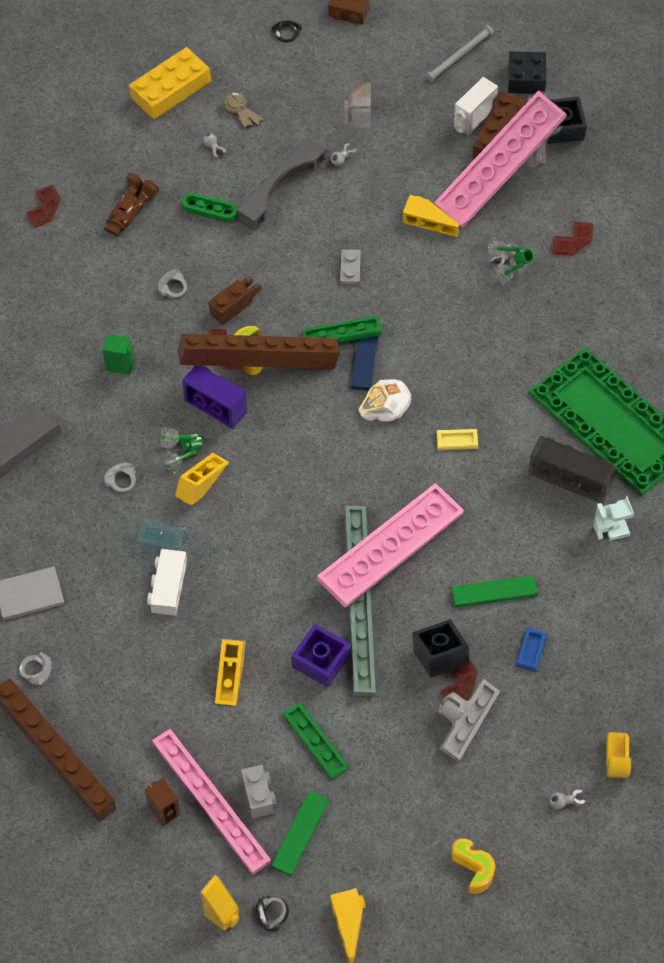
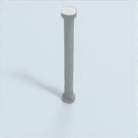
[425,25,494,83]

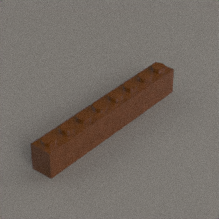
[177,334,340,369]
[0,678,116,822]

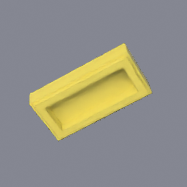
[437,429,478,450]

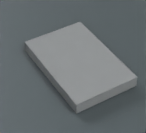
[0,566,65,621]

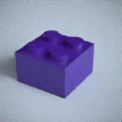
[291,624,351,687]

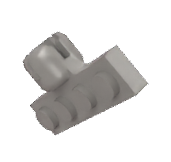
[438,679,500,761]

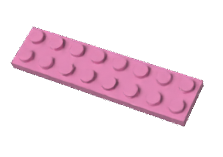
[434,91,567,228]
[317,483,464,608]

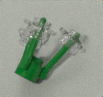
[488,237,534,285]
[159,427,202,475]

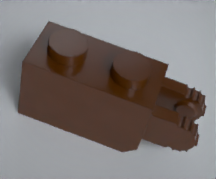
[208,276,262,325]

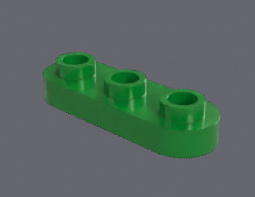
[182,193,237,222]

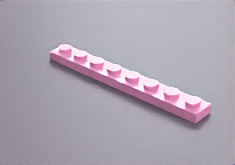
[152,729,271,875]

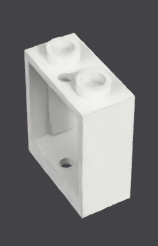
[454,77,498,136]

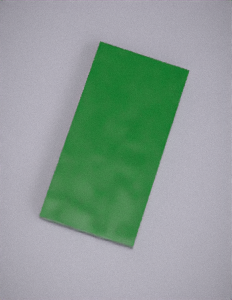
[528,347,664,496]

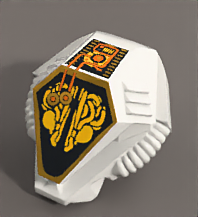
[358,379,411,422]

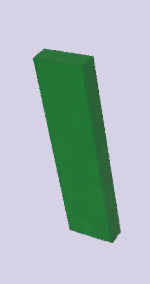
[302,315,382,343]
[451,575,538,608]
[282,702,349,780]
[271,791,329,877]

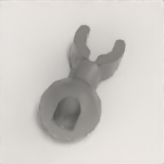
[202,133,226,160]
[330,143,356,167]
[491,244,517,270]
[550,790,585,810]

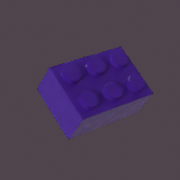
[182,365,247,429]

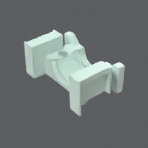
[594,496,634,541]

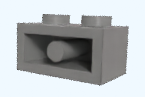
[241,765,276,819]

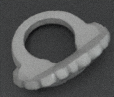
[158,270,187,299]
[104,463,136,493]
[19,652,52,686]

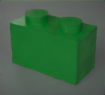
[102,334,136,375]

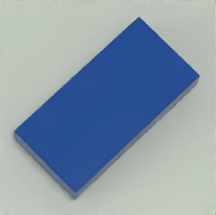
[516,628,547,672]

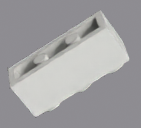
[147,549,187,616]

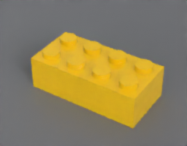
[129,47,211,120]

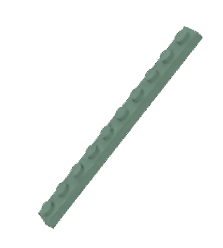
[344,506,376,696]

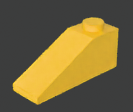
[403,195,459,237]
[175,453,229,506]
[215,639,246,706]
[201,875,240,931]
[330,888,366,963]

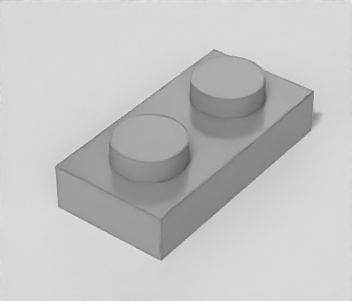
[340,249,361,285]

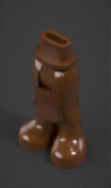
[104,173,159,236]

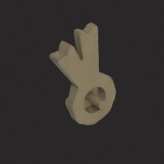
[224,92,264,129]

